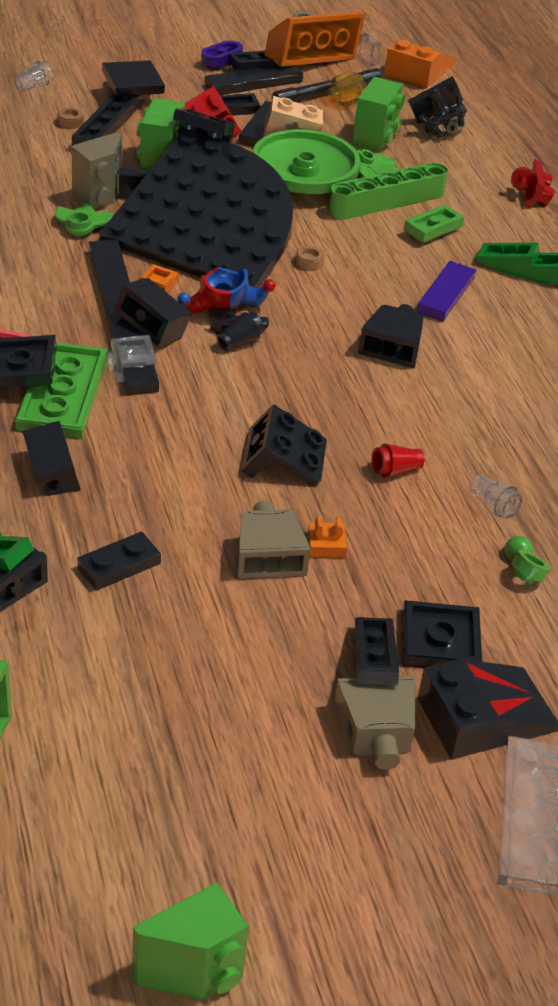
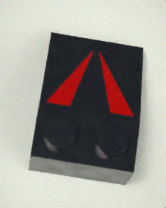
[417,659,558,760]

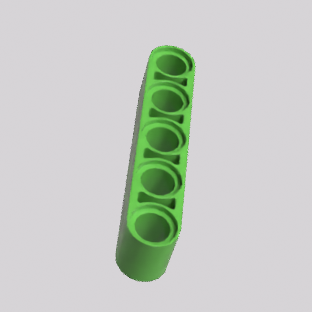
[328,163,448,220]

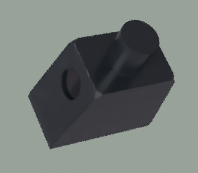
[358,304,424,369]

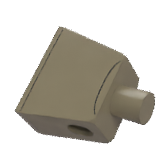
[237,501,310,579]
[334,676,415,770]

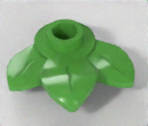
[357,149,397,177]
[55,203,113,237]

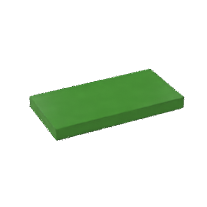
[15,343,108,439]

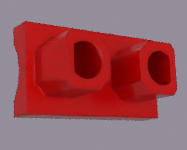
[511,159,555,208]

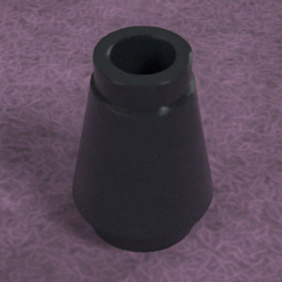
[217,312,264,351]

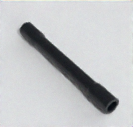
[272,68,381,102]

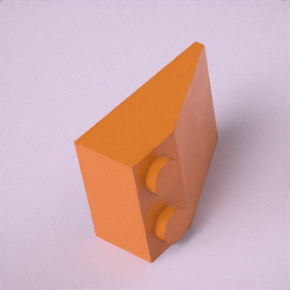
[384,40,456,89]

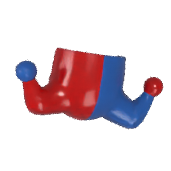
[177,267,276,314]

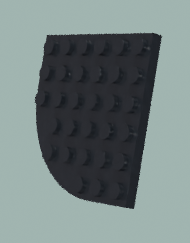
[99,129,293,288]

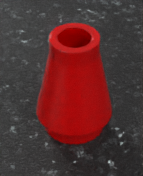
[371,443,425,477]

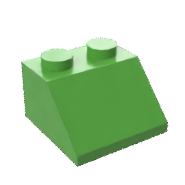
[132,882,249,1000]

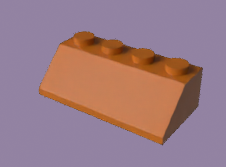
[264,11,365,67]

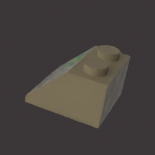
[71,132,122,209]

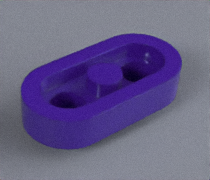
[201,40,243,69]

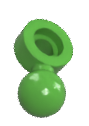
[504,536,551,584]

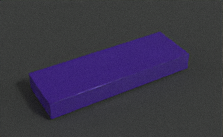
[416,261,476,321]

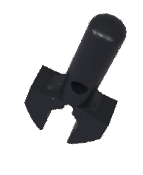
[210,308,269,334]

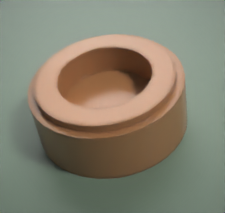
[57,108,84,129]
[295,246,325,271]

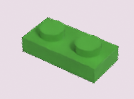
[404,205,464,243]

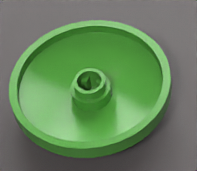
[253,129,360,194]

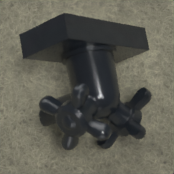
[407,76,467,138]

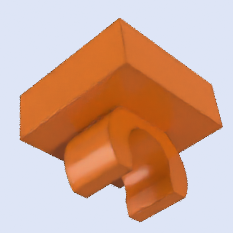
[308,516,347,559]

